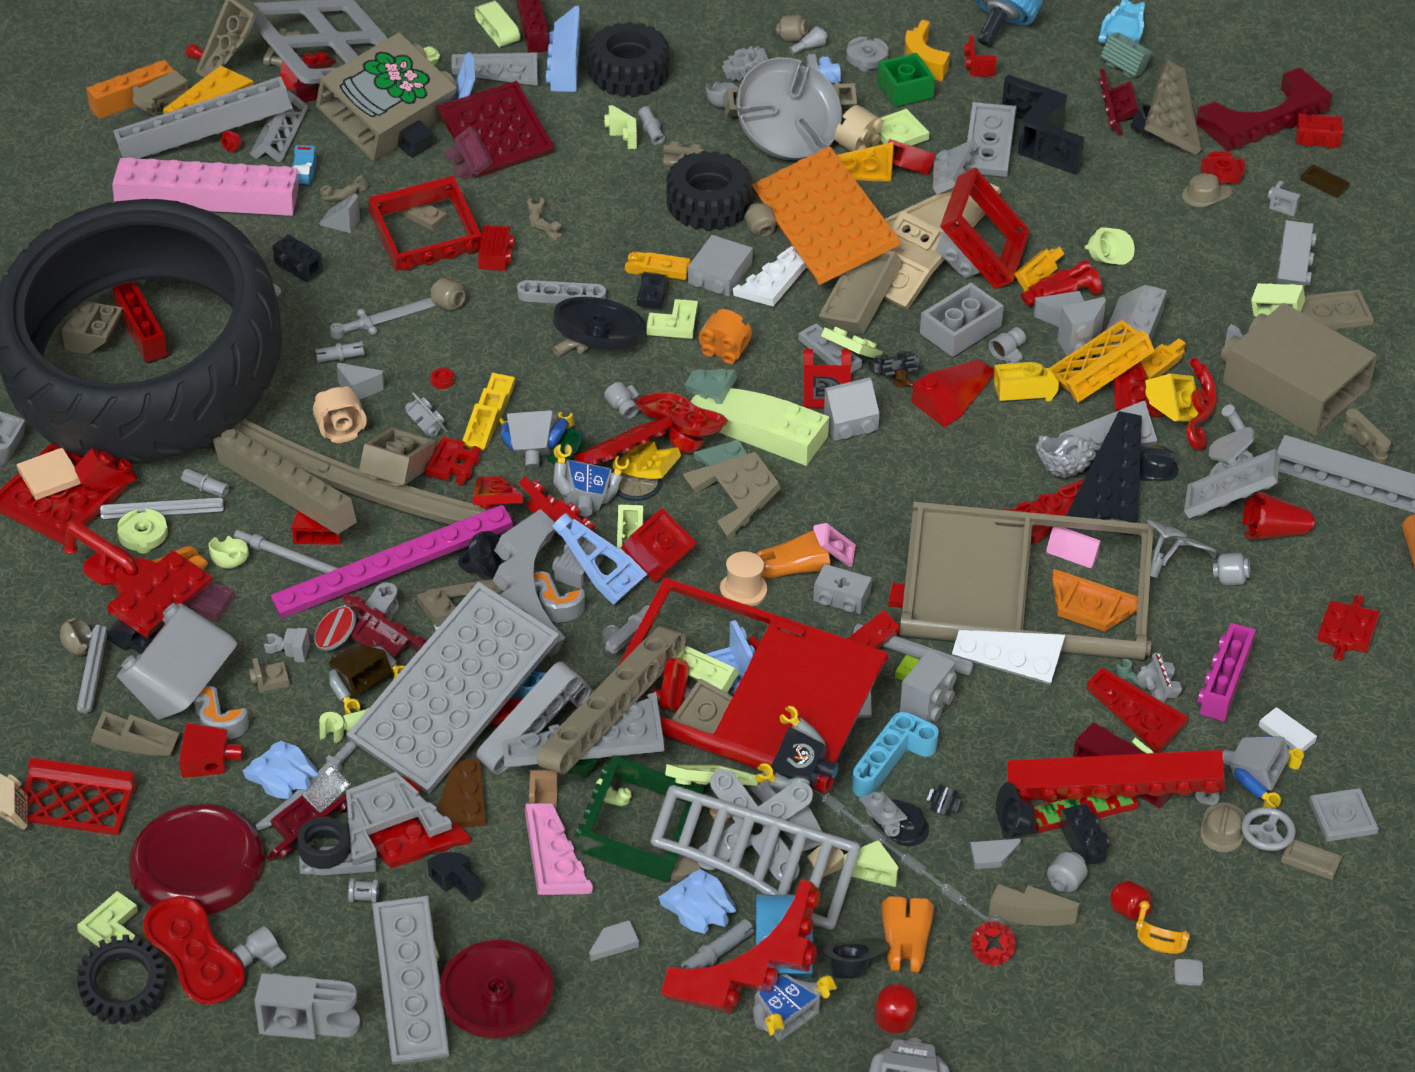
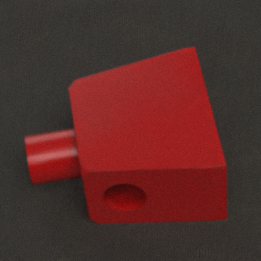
[292,511,341,545]
[179,723,243,778]

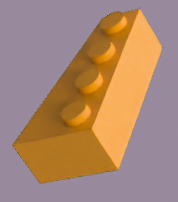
[163,65,254,114]

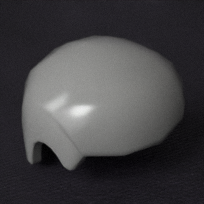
[706,82,738,108]

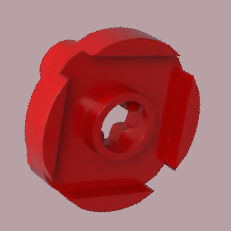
[1200,151,1245,184]

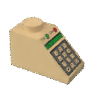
[0,774,27,830]

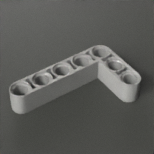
[476,662,594,775]

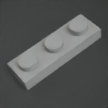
[798,323,862,373]

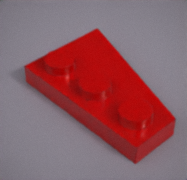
[1113,361,1163,418]
[473,476,523,508]

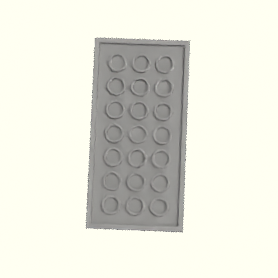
[347,582,560,794]

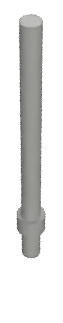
[234,529,366,588]

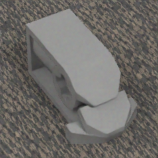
[0,411,25,466]

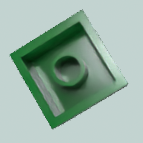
[877,52,935,107]

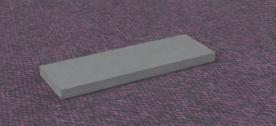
[372,896,449,1065]

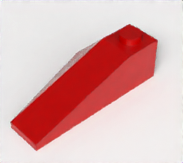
[912,359,994,428]

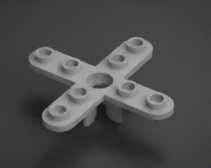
[697,769,813,882]

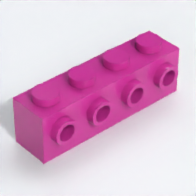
[1197,623,1256,722]

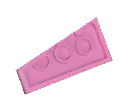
[525,803,593,895]

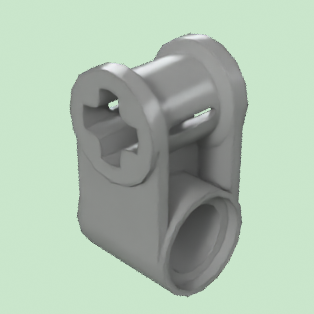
[358,583,399,622]

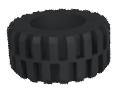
[588,22,669,97]
[666,151,751,231]

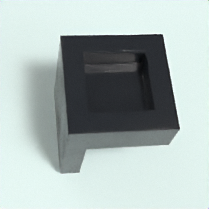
[397,120,434,158]

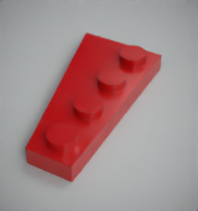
[1004,479,1084,544]
[1086,667,1188,753]

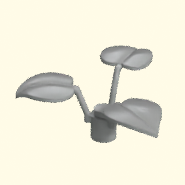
[1110,519,1217,578]

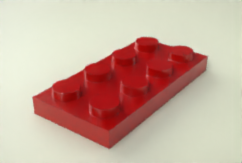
[573,416,673,465]

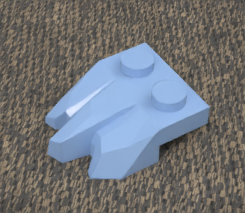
[243,741,318,799]
[659,869,736,934]

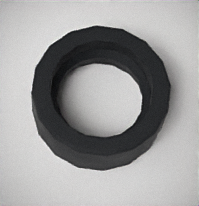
[298,817,350,869]

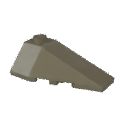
[196,0,259,78]

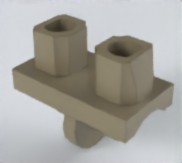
[663,141,703,166]

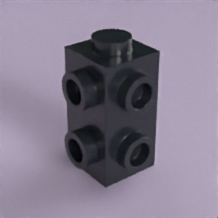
[272,234,323,282]
[1059,803,1110,865]

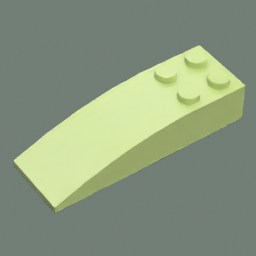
[690,388,829,466]

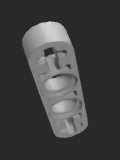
[517,280,606,303]

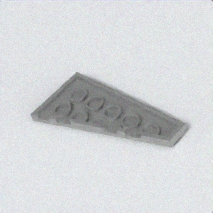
[502,692,664,767]

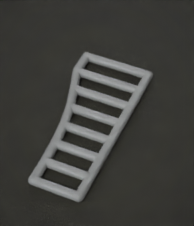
[651,785,860,930]

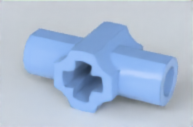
[818,56,841,84]

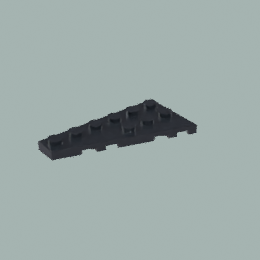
[1066,411,1142,536]

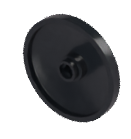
[553,297,646,350]

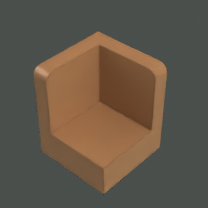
[529,770,558,810]

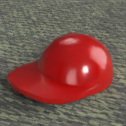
[668,425,704,454]

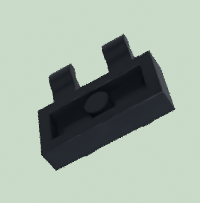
[868,351,920,376]

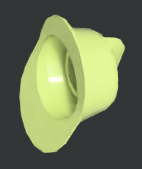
[1085,227,1135,265]

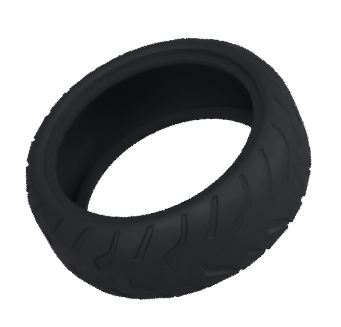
[0,198,282,464]

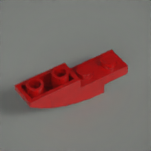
[519,476,596,533]

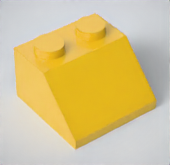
[1145,374,1199,423]

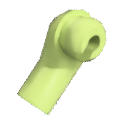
[596,779,632,807]

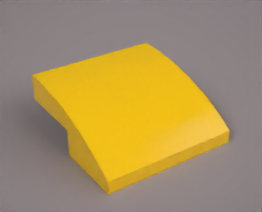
[617,441,681,479]

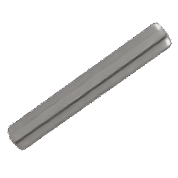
[77,625,108,714]

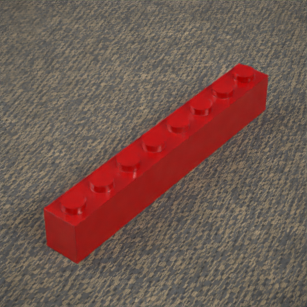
[1007,750,1225,802]

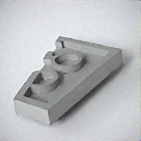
[933,139,977,195]

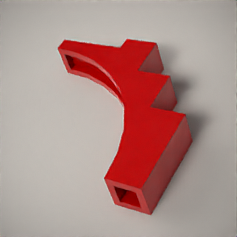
[661,880,820,1014]

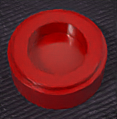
[430,368,454,389]

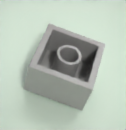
[900,649,957,723]

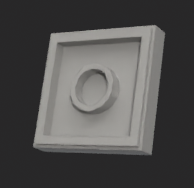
[1309,788,1379,842]

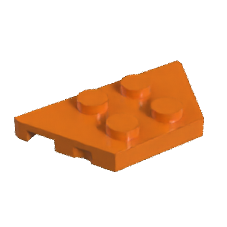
[1052,569,1138,632]

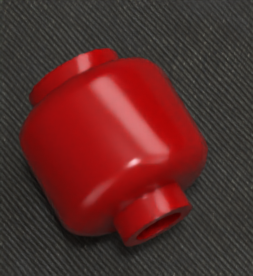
[1110,880,1152,921]

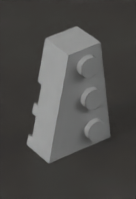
[1277,220,1316,288]

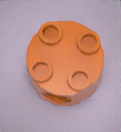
[698,309,753,364]

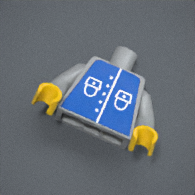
[553,444,629,517]
[752,974,837,1041]

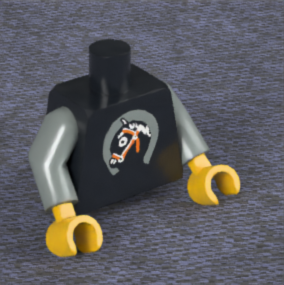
[755,706,838,790]

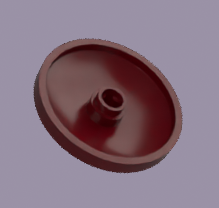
[440,940,553,1039]

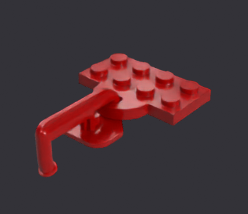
[63,519,212,638]

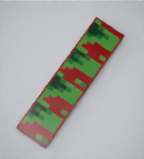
[1034,796,1138,833]

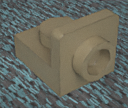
[249,658,290,693]

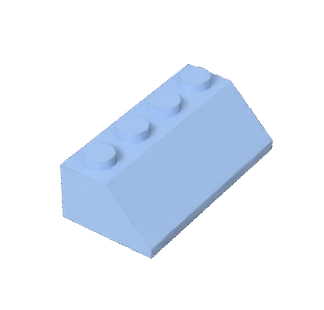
[546,6,580,92]

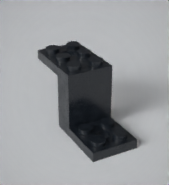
[1002,74,1085,175]

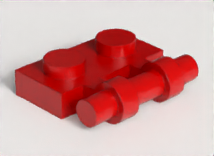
[425,437,481,485]

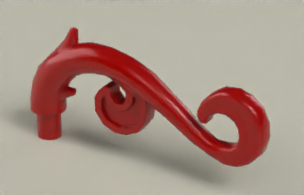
[1186,357,1218,451]

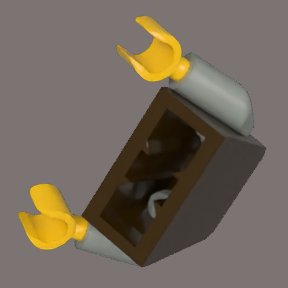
[329,644,405,715]

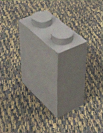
[688,235,753,296]

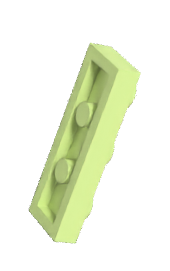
[676,646,740,693]

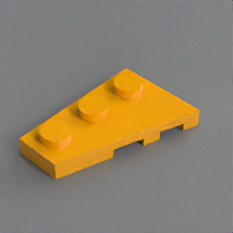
[837,142,893,181]

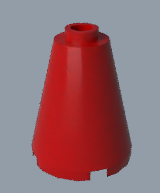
[1242,491,1315,540]

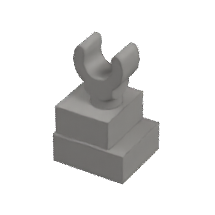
[264,628,310,662]

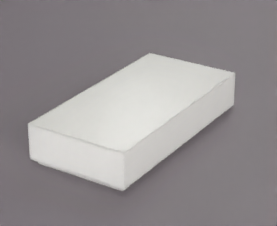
[1259,707,1317,752]

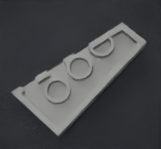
[452,53,538,86]
[1059,400,1157,454]

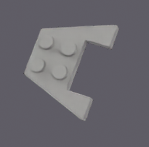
[346,772,452,865]

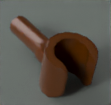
[893,369,914,388]

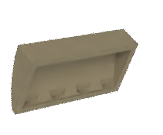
[818,251,902,334]

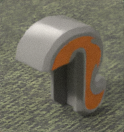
[533,571,585,623]
[194,685,249,740]

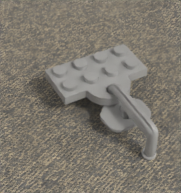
[1184,404,1280,518]

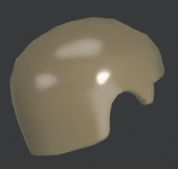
[60,618,92,656]

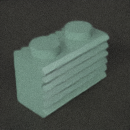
[1100,32,1152,78]

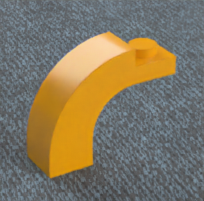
[904,20,950,81]

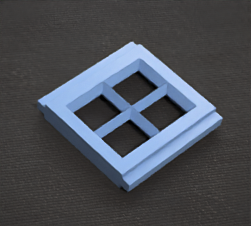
[454,52,475,100]

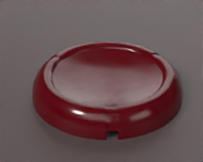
[129,804,265,915]

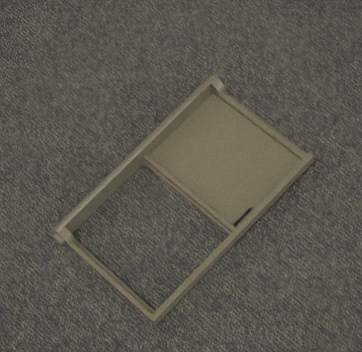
[900,502,1153,660]

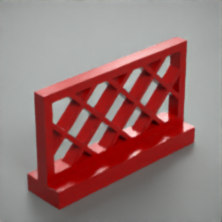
[23,758,138,836]

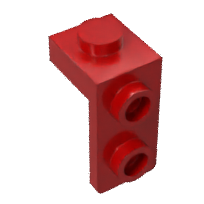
[964,35,997,77]

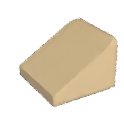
[807,845,845,877]

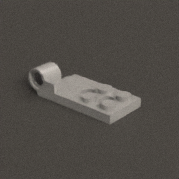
[964,102,1016,177]

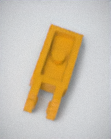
[624,252,691,280]

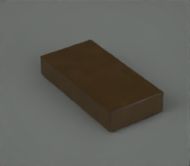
[1300,164,1350,198]

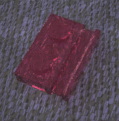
[185,582,235,621]

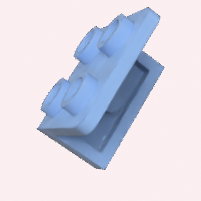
[706,620,755,695]

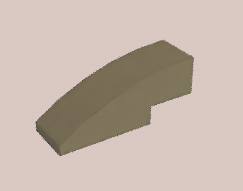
[91,711,179,756]
[989,884,1080,926]

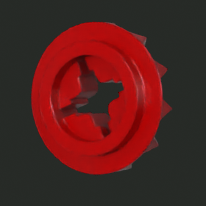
[971,921,1015,966]

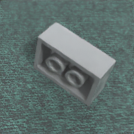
[920,282,1004,357]

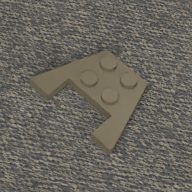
[683,452,781,540]

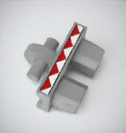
[1136,653,1182,703]

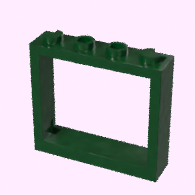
[575,755,704,883]

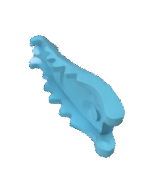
[1099,0,1145,44]

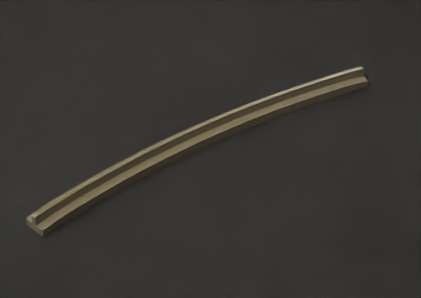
[233,419,512,536]

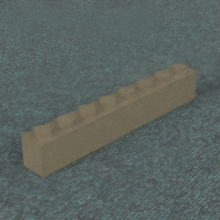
[213,428,357,535]

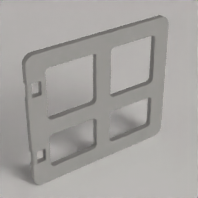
[253,0,388,84]

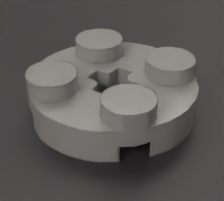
[846,37,888,71]

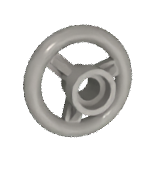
[1241,807,1296,851]

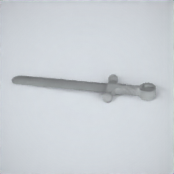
[330,297,436,339]

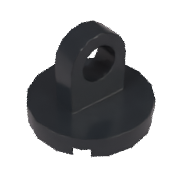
[458,531,505,580]

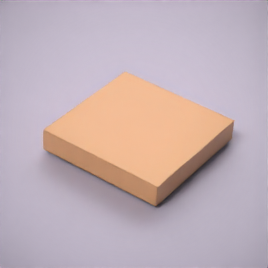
[17,448,81,500]

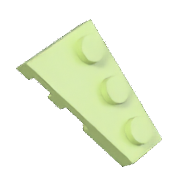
[665,765,758,786]

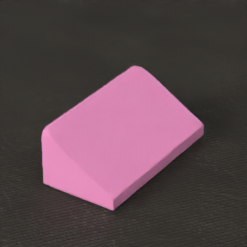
[813,523,856,567]
[1046,526,1100,568]

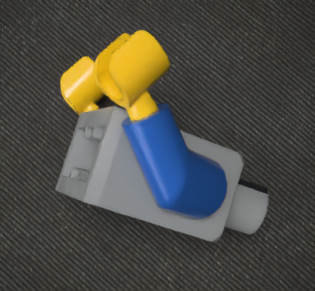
[500,410,574,468]
[1223,735,1304,809]

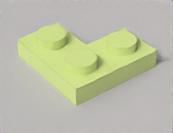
[647,299,698,339]
[821,326,883,359]
[77,891,138,960]

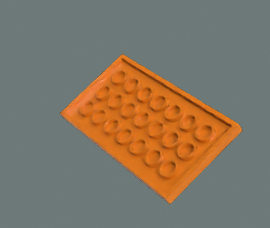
[751,146,901,285]

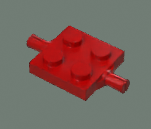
[1317,594,1380,661]

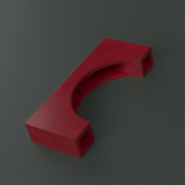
[1196,67,1333,152]

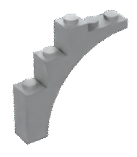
[492,509,565,657]

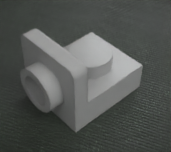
[1268,180,1300,216]

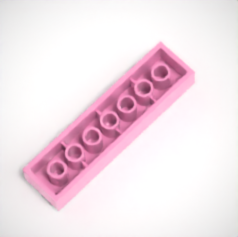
[112,157,299,216]

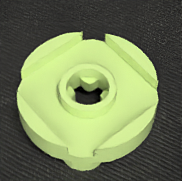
[117,509,168,553]

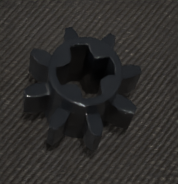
[926,784,961,816]

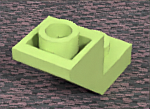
[605,106,637,149]

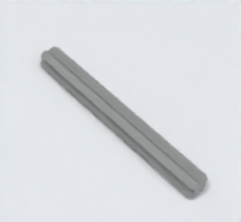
[100,497,224,519]
[853,624,974,676]

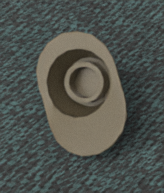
[1182,173,1232,207]
[1201,802,1245,852]

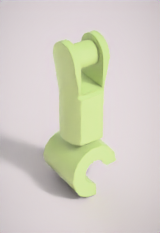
[319,708,369,743]

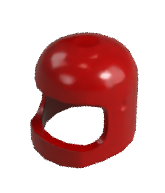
[874,984,917,1034]

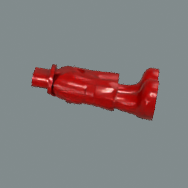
[1020,260,1102,307]

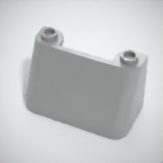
[117,603,237,720]

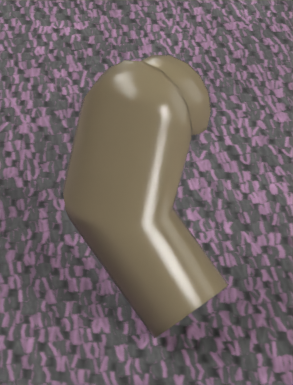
[553,339,589,357]

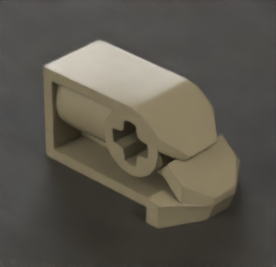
[133,70,189,116]

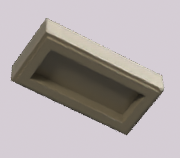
[1281,839,1342,880]

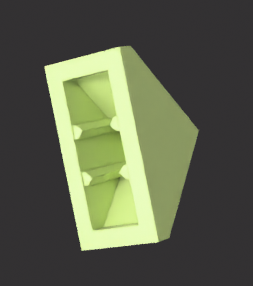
[617,505,644,553]
[844,840,898,887]

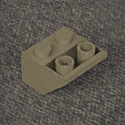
[61,301,123,354]

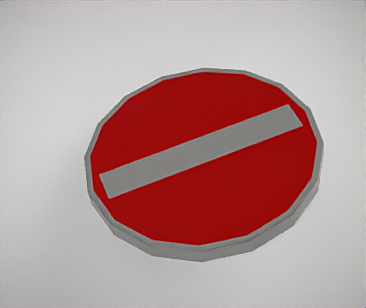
[314,606,356,651]

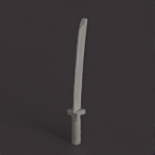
[256,741,358,830]

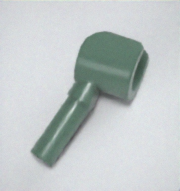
[1117,659,1147,690]

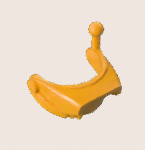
[1136,901,1190,954]

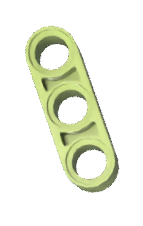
[474,1,520,47]

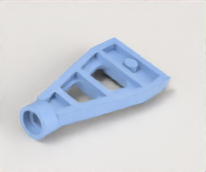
[552,513,647,605]

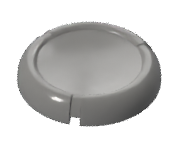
[736,57,842,160]

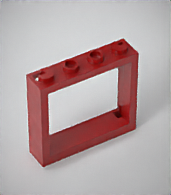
[940,167,1030,289]
[369,175,482,271]

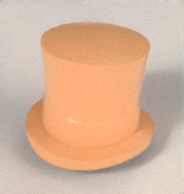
[720,551,767,606]

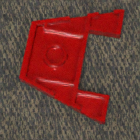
[368,776,471,869]

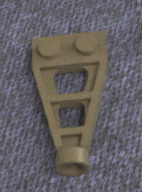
[417,579,504,627]

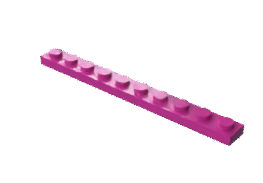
[271,505,513,618]

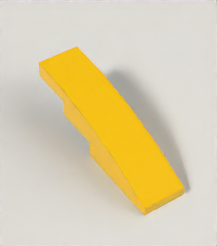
[462,373,516,451]

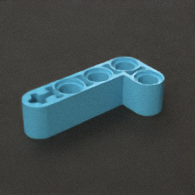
[852,712,939,797]

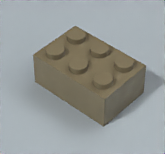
[359,427,436,486]

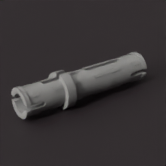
[681,919,754,969]

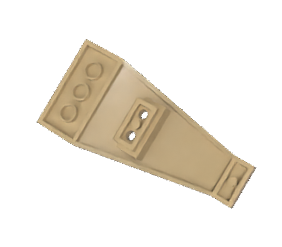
[839,171,1001,311]

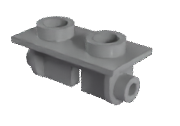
[405,392,448,437]
[859,792,907,836]

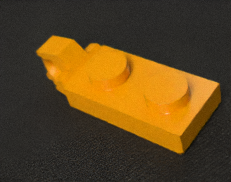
[1014,246,1064,291]
[1141,338,1186,380]

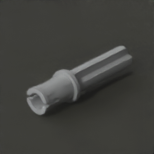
[605,605,649,654]

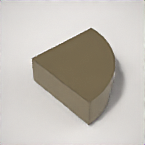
[670,854,702,881]

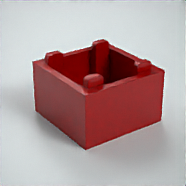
[621,508,697,583]

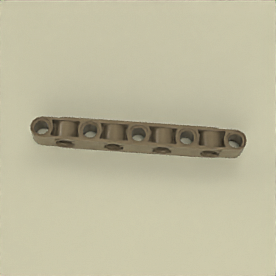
[537,626,686,774]

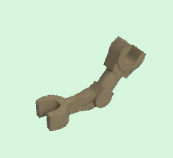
[527,198,562,241]

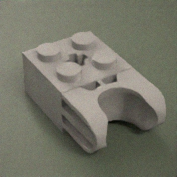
[255,973,360,1039]

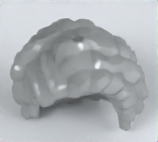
[1035,433,1096,478]

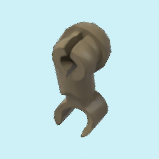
[320,175,368,202]

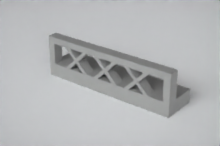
[250,90,308,162]

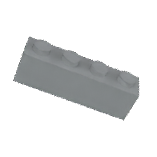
[1096,285,1167,357]

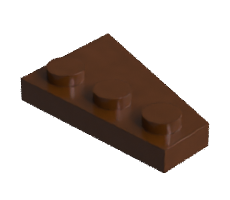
[437,759,486,828]

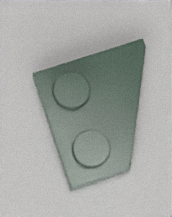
[684,369,737,404]

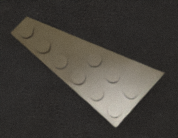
[1144,60,1201,155]

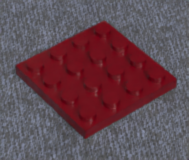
[438,80,554,178]

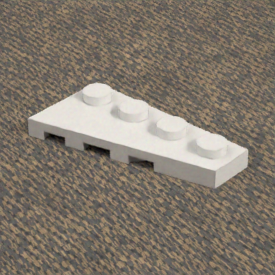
[733,246,806,306]
[952,630,1065,685]

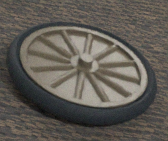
[617,473,662,501]

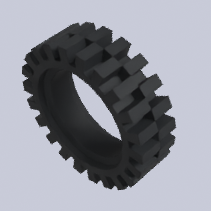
[76,934,167,1025]

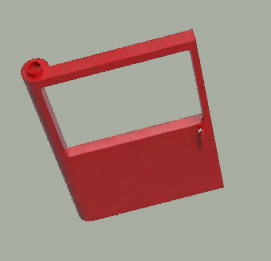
[618,577,889,794]

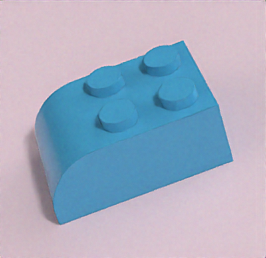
[756,894,813,979]

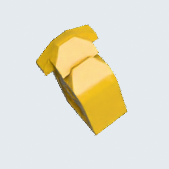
[994,362,1060,401]

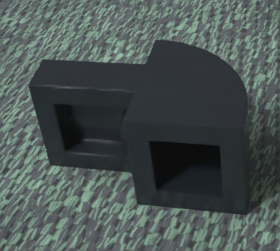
[637,271,668,309]
[106,619,158,654]
[427,852,480,902]

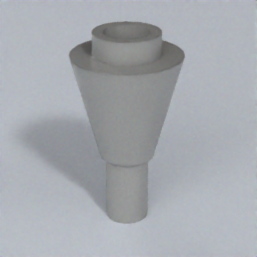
[789,26,827,55]

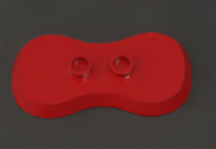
[636,392,728,436]
[143,896,245,1005]

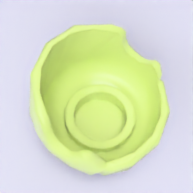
[208,536,249,569]

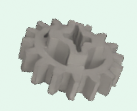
[722,46,768,81]

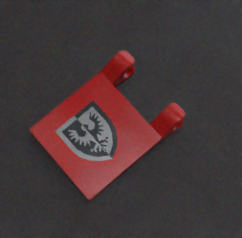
[803,349,851,409]

